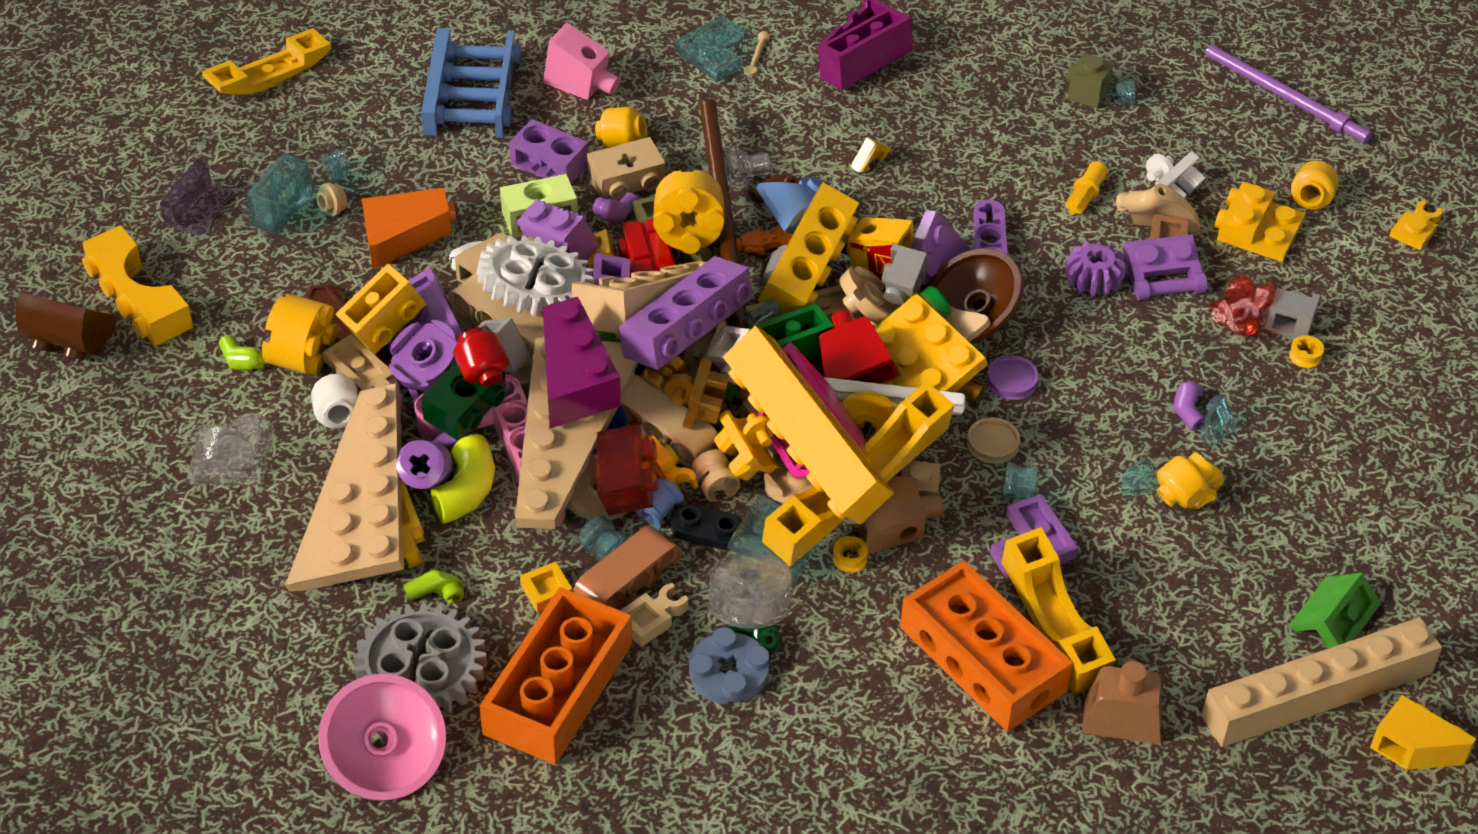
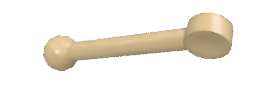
[744,31,770,76]

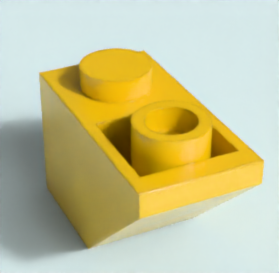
[1370,695,1476,770]

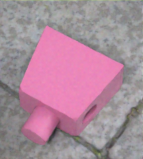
[543,23,620,100]

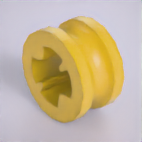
[1289,335,1324,368]
[833,536,868,573]

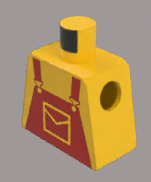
[840,217,914,280]

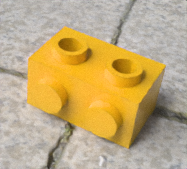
[335,264,427,354]

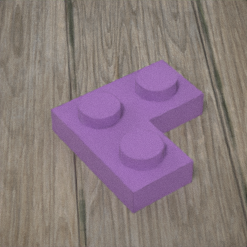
[990,494,1079,582]

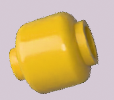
[595,106,647,148]
[1291,160,1339,210]

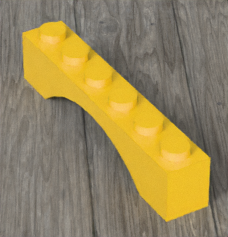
[762,381,955,567]

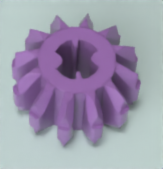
[1065,241,1126,298]

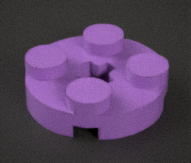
[389,320,458,394]

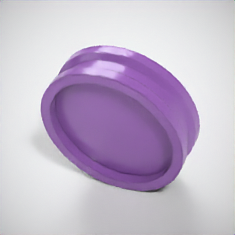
[987,355,1039,400]

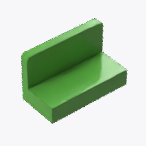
[1289,573,1381,648]

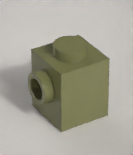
[1066,53,1114,109]

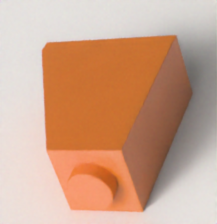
[362,188,456,268]

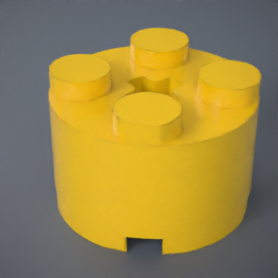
[653,169,724,254]
[262,294,338,376]

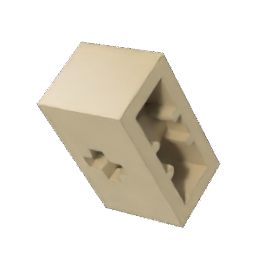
[587,137,666,200]

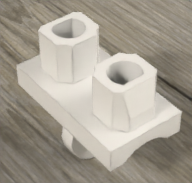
[1146,151,1205,198]

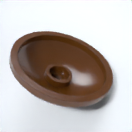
[926,248,1024,343]

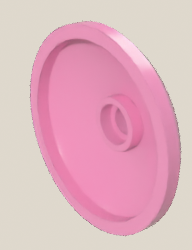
[318,674,446,801]

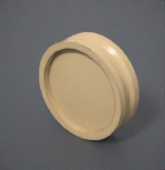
[967,417,1020,464]

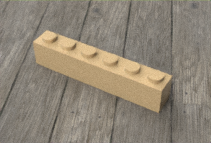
[1201,617,1442,747]

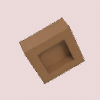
[1150,214,1189,239]

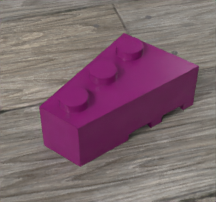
[818,0,913,90]
[543,296,621,429]

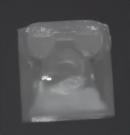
[186,413,275,487]

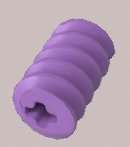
[397,440,453,489]

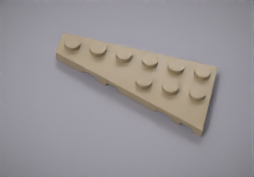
[515,338,638,529]
[285,383,404,592]

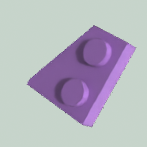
[910,211,970,289]

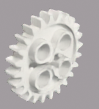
[476,235,595,316]

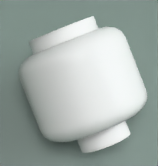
[311,374,359,429]

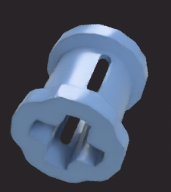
[634,477,684,529]

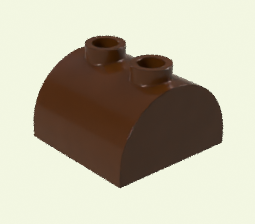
[16,292,118,360]

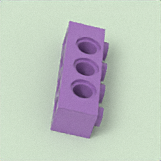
[619,256,752,370]

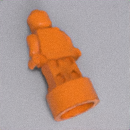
[736,225,793,255]

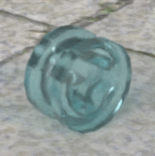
[320,149,351,183]

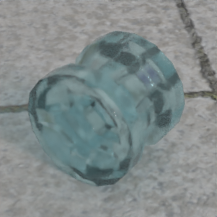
[1003,461,1038,500]

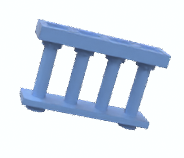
[421,28,521,138]

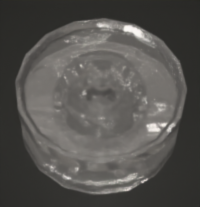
[709,552,792,629]

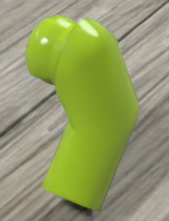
[219,335,266,371]
[403,569,465,604]

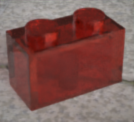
[597,423,658,515]

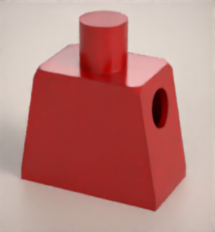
[819,309,901,384]

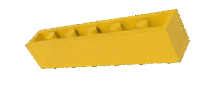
[723,326,894,525]

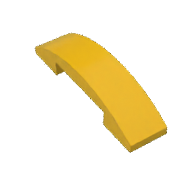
[202,28,331,95]

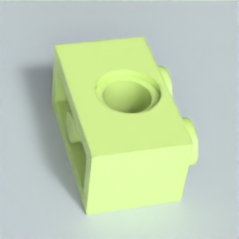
[500,174,578,238]

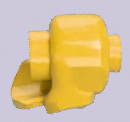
[1156,452,1224,509]

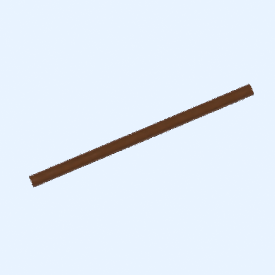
[700,99,749,329]

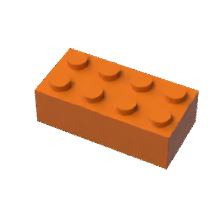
[479,587,632,765]

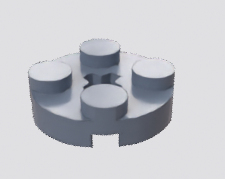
[689,627,769,704]

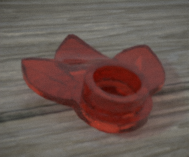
[1209,275,1275,337]

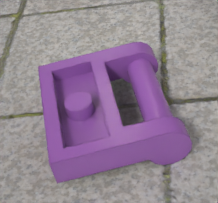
[1123,234,1207,301]

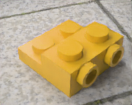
[1214,182,1305,262]

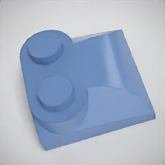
[756,176,825,234]

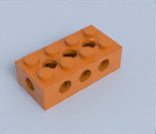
[900,560,1073,732]

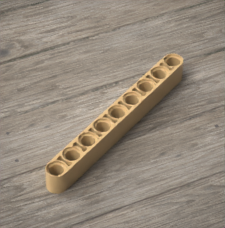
[448,272,718,468]

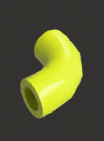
[431,434,496,524]

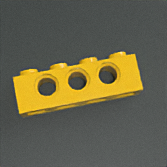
[758,182,859,314]

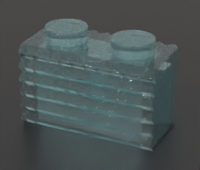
[244,154,313,234]

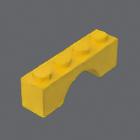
[82,225,193,346]
[1001,527,1116,695]

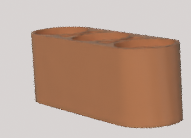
[573,525,682,609]

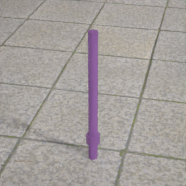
[1205,44,1372,144]

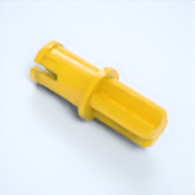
[1065,162,1109,215]

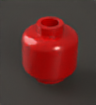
[453,327,509,387]

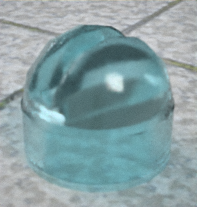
[1111,80,1135,106]

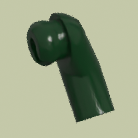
[730,616,782,654]

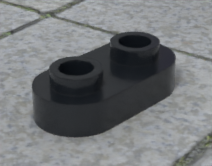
[670,504,746,550]

